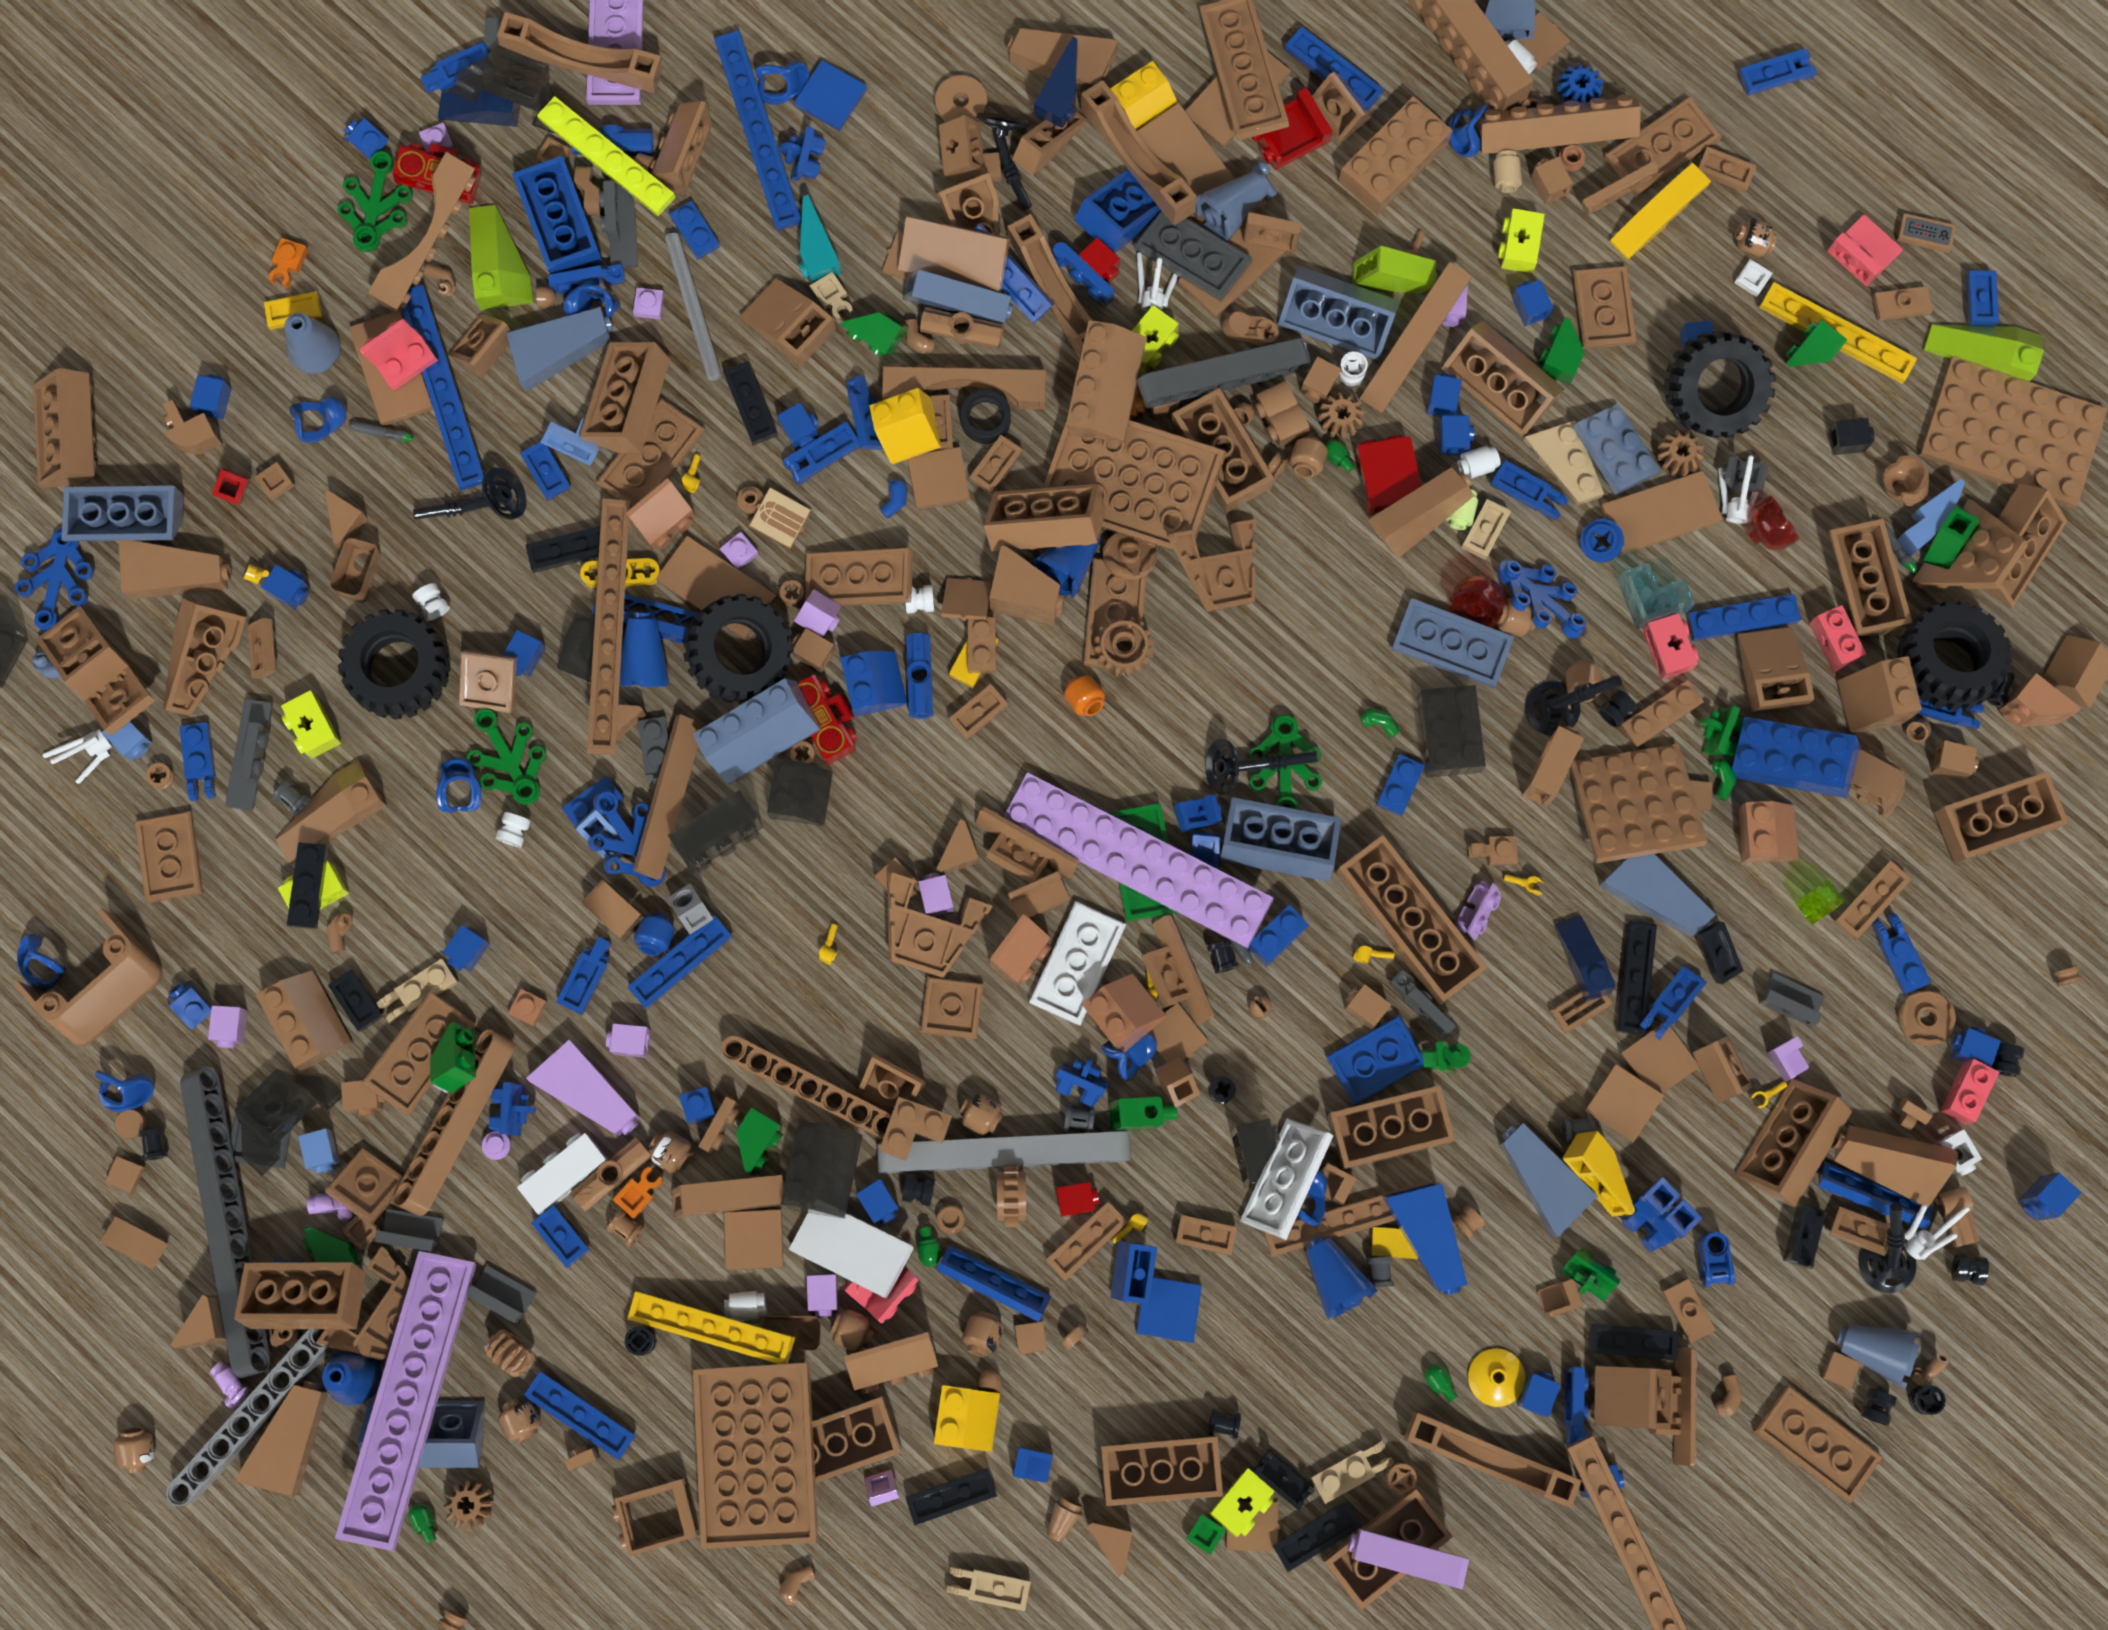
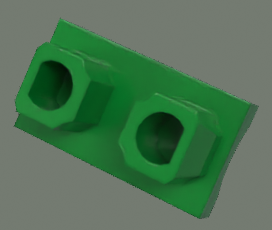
[1699,705,1745,757]
[1422,1041,1471,1074]
[1561,1248,1621,1302]

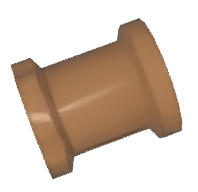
[607,1210,645,1248]

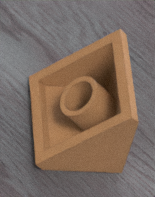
[1312,72,1372,143]
[448,314,511,379]
[2042,635,2108,709]
[1692,1036,1753,1103]
[855,1054,926,1115]
[170,1294,226,1349]

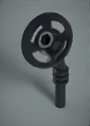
[976,113,1032,211]
[413,468,527,520]
[1525,675,1622,736]
[1205,739,1319,795]
[1859,1203,1917,1293]

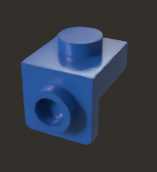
[343,118,389,160]
[1174,794,1222,832]
[1191,832,1221,869]
[167,980,212,1030]

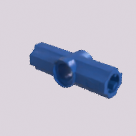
[571,125,654,155]
[906,633,933,719]

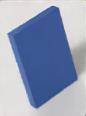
[1326,1015,1424,1106]

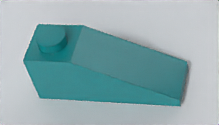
[798,195,842,284]

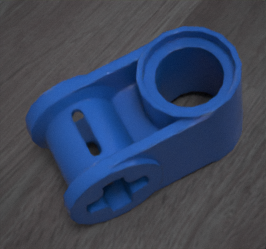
[1698,1232,1735,1288]

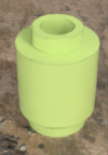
[1446,490,1478,530]

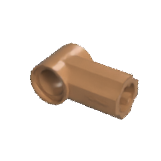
[1935,1186,1980,1247]

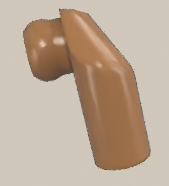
[1910,1352,1950,1386]
[1716,1374,1742,1416]

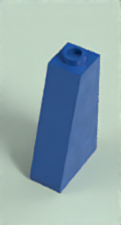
[1382,1182,1468,1295]

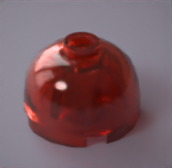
[1747,495,1799,551]
[1449,575,1506,627]

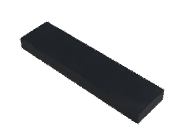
[1616,921,1657,1036]

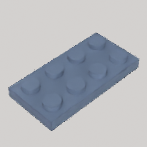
[1391,598,1514,689]

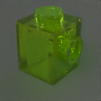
[1795,879,1845,925]

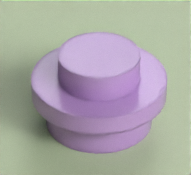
[482,1131,511,1160]

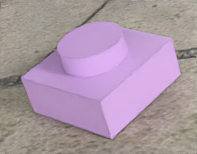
[419,123,455,157]
[633,288,665,319]
[720,532,759,570]
[864,1469,899,1507]

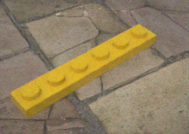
[1759,282,1917,384]
[627,1291,795,1364]

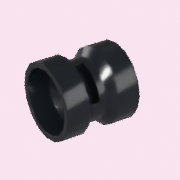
[1598,690,1637,728]
[1992,1043,2025,1077]
[902,1173,936,1207]
[1951,1253,1989,1286]
[624,1326,657,1356]
[1909,1385,1946,1415]
[1860,1388,1897,1426]

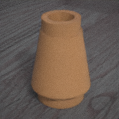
[1047,1495,1082,1542]

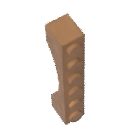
[497,12,662,94]
[1081,80,1197,226]
[367,152,476,312]
[1007,214,1093,359]
[882,364,1046,410]
[1403,1412,1581,1508]

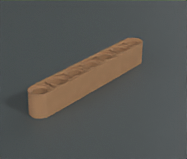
[393,1029,514,1216]
[721,1036,892,1140]

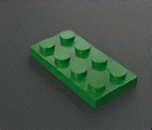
[1108,803,1178,923]

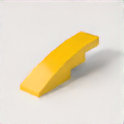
[1609,163,1711,260]

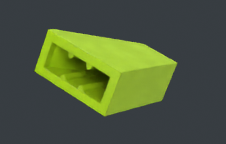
[1352,246,1437,294]

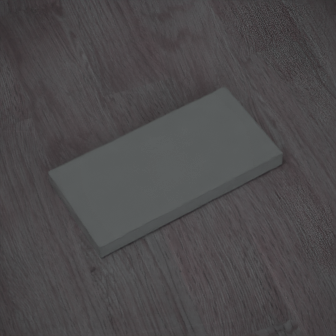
[1134,211,1252,302]

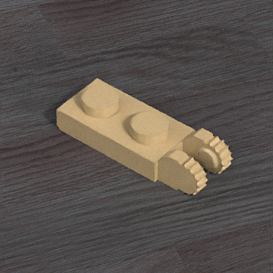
[377,959,458,1023]
[1310,1441,1395,1504]
[946,1567,1031,1611]

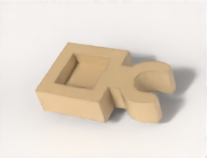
[810,272,853,323]

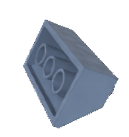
[1278,266,1400,361]
[61,486,184,541]
[693,678,821,784]
[1220,797,1341,882]
[358,1400,485,1468]

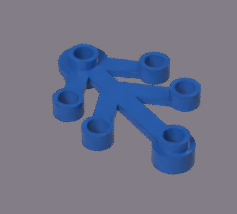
[15,528,94,632]
[1498,560,1586,639]
[588,792,665,887]

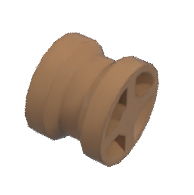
[1451,1204,1486,1240]
[1385,1463,1417,1493]

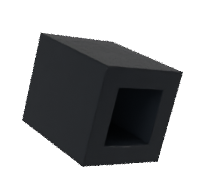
[1829,418,1875,455]

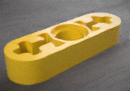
[580,558,661,588]

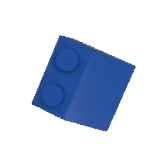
[840,651,908,717]

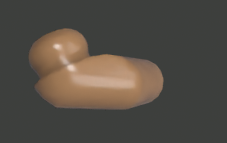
[423,263,456,296]
[904,319,935,354]
[326,913,353,954]
[780,1564,816,1605]

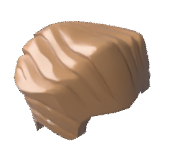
[1883,455,1929,506]

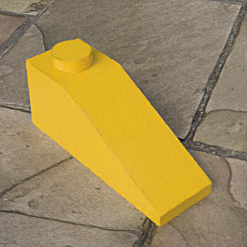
[1562,1131,1635,1217]

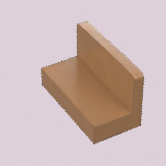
[1008,871,1070,920]

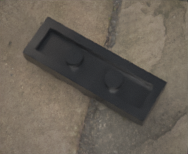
[723,361,778,445]
[525,526,601,573]
[287,842,329,929]
[1589,1324,1679,1361]
[905,1468,997,1526]
[1272,1500,1362,1572]

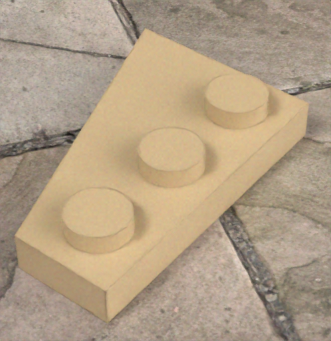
[1523,420,1604,505]

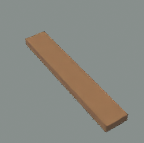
[1359,262,1472,414]
[633,714,704,880]
[1264,1181,1427,1257]

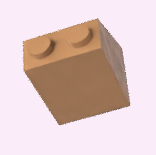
[989,545,1064,625]
[1836,656,1922,734]
[1591,1366,1671,1429]

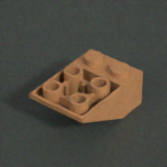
[740,278,836,368]
[1737,627,1815,714]

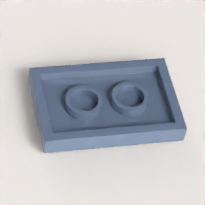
[1573,404,1661,495]

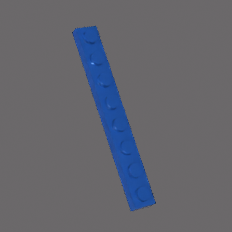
[714,30,802,231]
[402,284,484,491]

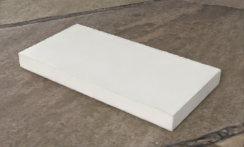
[1029,901,1126,1026]
[1240,1118,1333,1240]
[789,1199,914,1299]

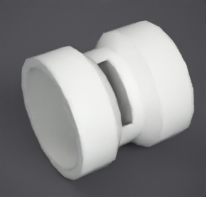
[1339,351,1368,386]
[412,583,450,621]
[906,585,934,614]
[495,812,531,848]

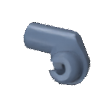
[1251,162,1277,201]
[32,652,61,679]

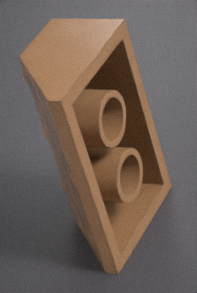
[650,101,712,195]
[256,970,353,1071]
[843,1332,939,1395]

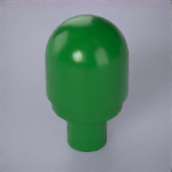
[1325,439,1356,473]
[917,1226,941,1267]
[1424,1364,1458,1403]
[408,1503,437,1544]

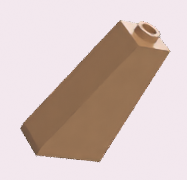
[1007,28,1118,92]
[1368,467,1475,559]
[119,541,231,599]
[1833,1126,1958,1208]
[671,1175,788,1219]
[235,1381,328,1496]

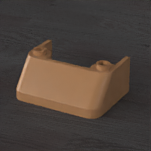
[13,908,163,1046]

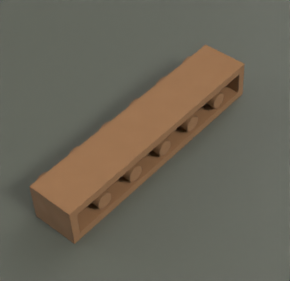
[1477,95,1641,154]

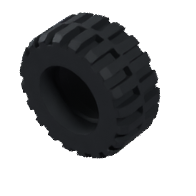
[1664,331,1776,438]
[683,594,794,703]
[1896,601,2012,711]
[338,609,450,719]

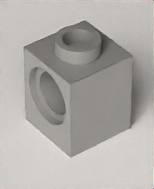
[667,883,713,934]

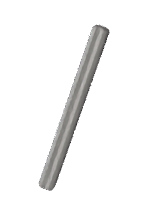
[665,232,722,382]

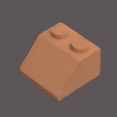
[625,478,695,552]
[1998,673,2081,728]
[1738,801,1799,863]
[990,914,1052,987]
[1082,973,1167,1052]

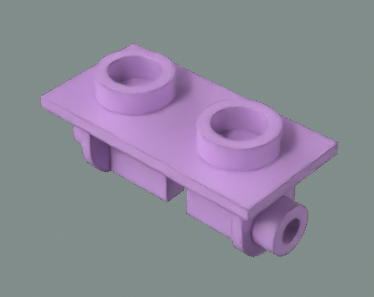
[1455,881,1501,941]

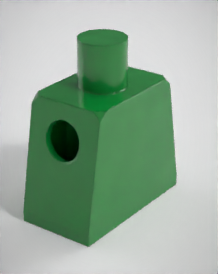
[1108,1097,1178,1132]

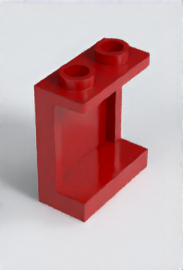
[1251,87,1333,170]
[1355,434,1422,515]

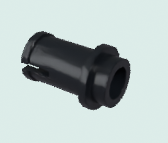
[1987,672,2015,707]

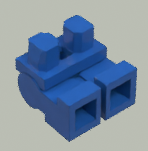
[1622,1177,1702,1252]

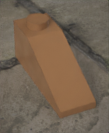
[1012,111,1087,176]

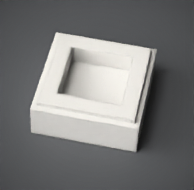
[1734,259,1773,297]

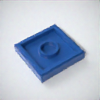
[794,60,867,131]
[1136,1277,1202,1343]

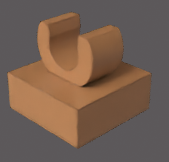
[1899,1095,1932,1131]

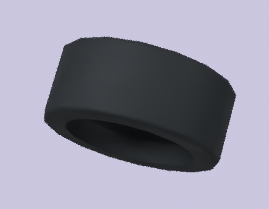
[960,389,1011,444]

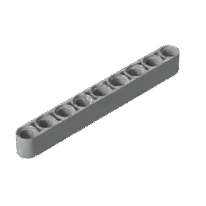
[877,1131,1131,1174]
[166,1312,360,1506]

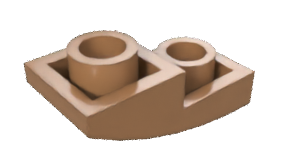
[99,1216,168,1270]

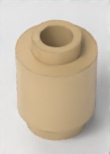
[1493,150,1522,193]

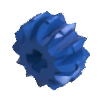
[1557,63,1603,103]

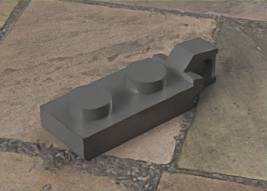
[638,717,669,788]
[1389,970,1456,1039]

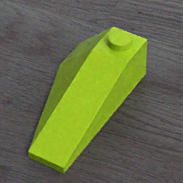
[469,205,534,310]
[1923,324,2044,382]

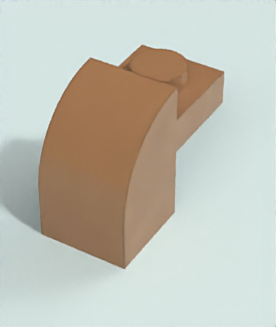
[163,400,222,455]

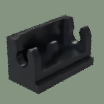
[1783,1205,1827,1269]
[1252,1449,1314,1511]

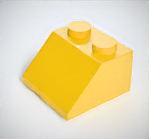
[1110,61,1178,131]
[869,388,941,464]
[934,1385,1000,1452]

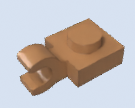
[1468,836,1518,866]

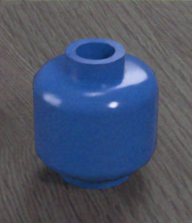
[634,912,675,956]

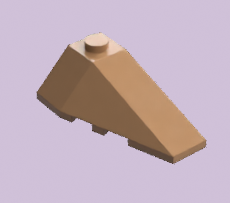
[936,173,1000,236]
[163,599,247,716]
[276,759,387,864]

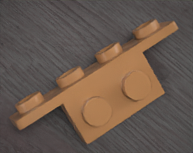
[975,807,1079,883]
[1141,914,1214,1025]
[1649,1347,1698,1466]

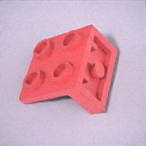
[1827,215,1903,287]
[359,319,438,391]
[842,1266,919,1323]

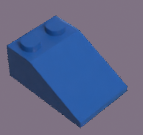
[1074,169,1161,253]

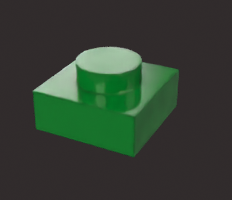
[1186,1514,1226,1555]

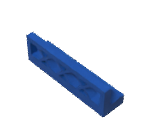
[592,593,698,644]

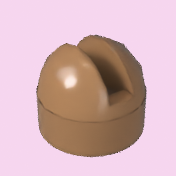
[536,286,556,308]
[1233,402,1255,426]
[1906,719,1931,743]
[1249,995,1272,1018]
[977,1369,1001,1392]

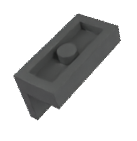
[1759,972,1825,1027]
[375,1209,444,1253]
[466,1265,537,1323]

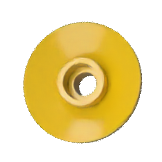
[1468,1348,1526,1407]

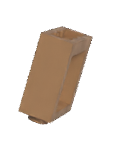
[1522,726,1584,808]
[612,1478,700,1556]

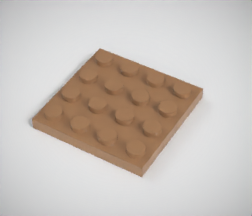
[1570,744,1708,863]

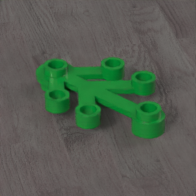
[337,151,413,252]
[467,709,547,805]
[1249,714,1322,810]

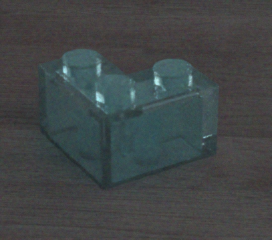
[1617,563,1695,630]

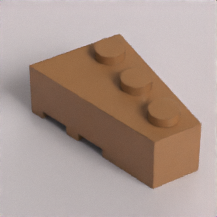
[1850,749,1905,820]

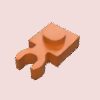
[268,238,308,289]
[612,1167,664,1219]

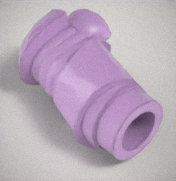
[307,1193,353,1220]
[210,1361,249,1409]

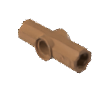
[920,308,1004,349]
[570,1137,651,1212]

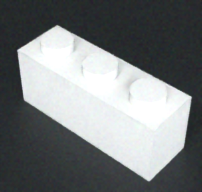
[517,1133,608,1215]

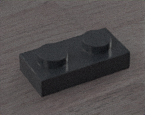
[1696,921,1744,984]
[328,969,384,1032]

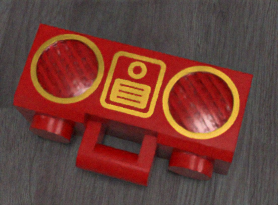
[393,143,482,204]
[797,674,857,766]

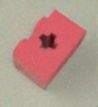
[1809,605,1866,672]
[1643,613,1699,680]
[1940,1059,1999,1125]

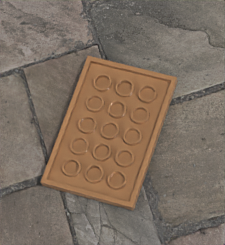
[1919,356,2108,509]
[1043,420,1227,551]
[693,1362,819,1549]

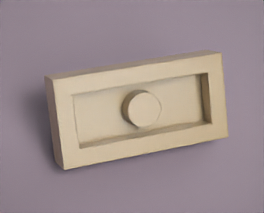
[1461,499,1511,560]

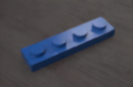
[1285,27,1384,111]
[974,224,1054,323]
[1686,594,1801,641]
[627,915,733,1010]
[1818,1161,1932,1230]
[937,1245,1052,1322]
[524,1371,636,1460]

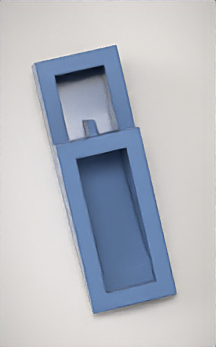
[1898,478,1965,556]

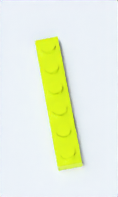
[537,96,676,216]

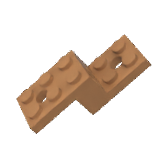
[36,605,155,736]

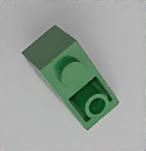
[841,312,908,356]
[1539,317,1585,385]
[1785,320,1847,367]
[1923,506,1980,569]
[430,1021,476,1093]
[736,1108,783,1176]
[303,1227,362,1269]

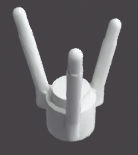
[1137,252,1178,312]
[1718,455,1759,524]
[42,729,112,784]
[1905,1204,1970,1260]

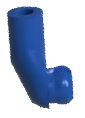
[879,478,907,519]

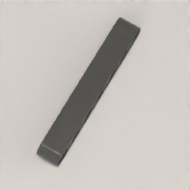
[1136,338,1313,408]

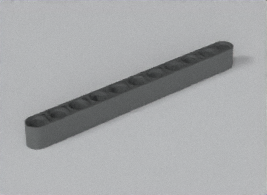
[180,1066,270,1378]

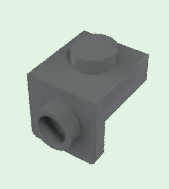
[1723,455,1768,492]

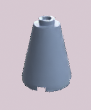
[1196,172,1269,241]
[285,313,341,374]
[1837,1324,1922,1388]

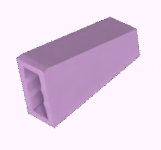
[527,1040,640,1136]
[1348,1529,1469,1590]

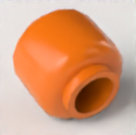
[1064,675,1105,716]

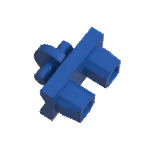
[779,126,826,181]
[1056,1056,1109,1107]
[489,1082,536,1136]

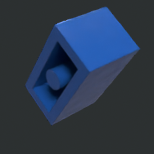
[1248,904,1309,968]
[2018,1172,2081,1221]
[1110,1241,1157,1305]

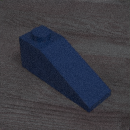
[1034,37,1078,128]
[438,86,521,127]
[1554,915,1616,1002]

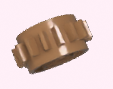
[1094,616,1154,678]
[997,1165,1026,1228]

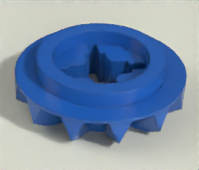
[1580,519,1624,563]

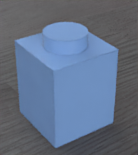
[101,720,152,761]
[298,1128,340,1174]

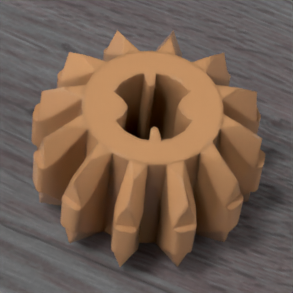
[1318,392,1365,440]
[1657,430,1704,477]
[484,1329,535,1377]
[443,1479,494,1531]

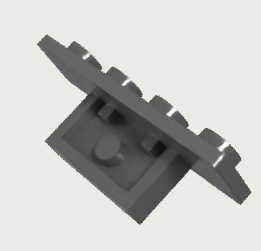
[599,175,638,268]
[225,699,273,811]

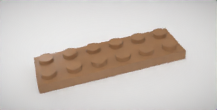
[1199,0,1289,141]

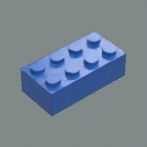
[512,155,603,274]
[1732,717,1860,798]

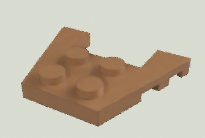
[1912,499,2028,589]
[1167,519,1256,612]
[888,872,992,978]
[316,1246,410,1361]

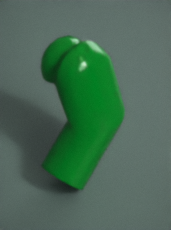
[1360,708,1401,739]
[1712,759,1736,801]

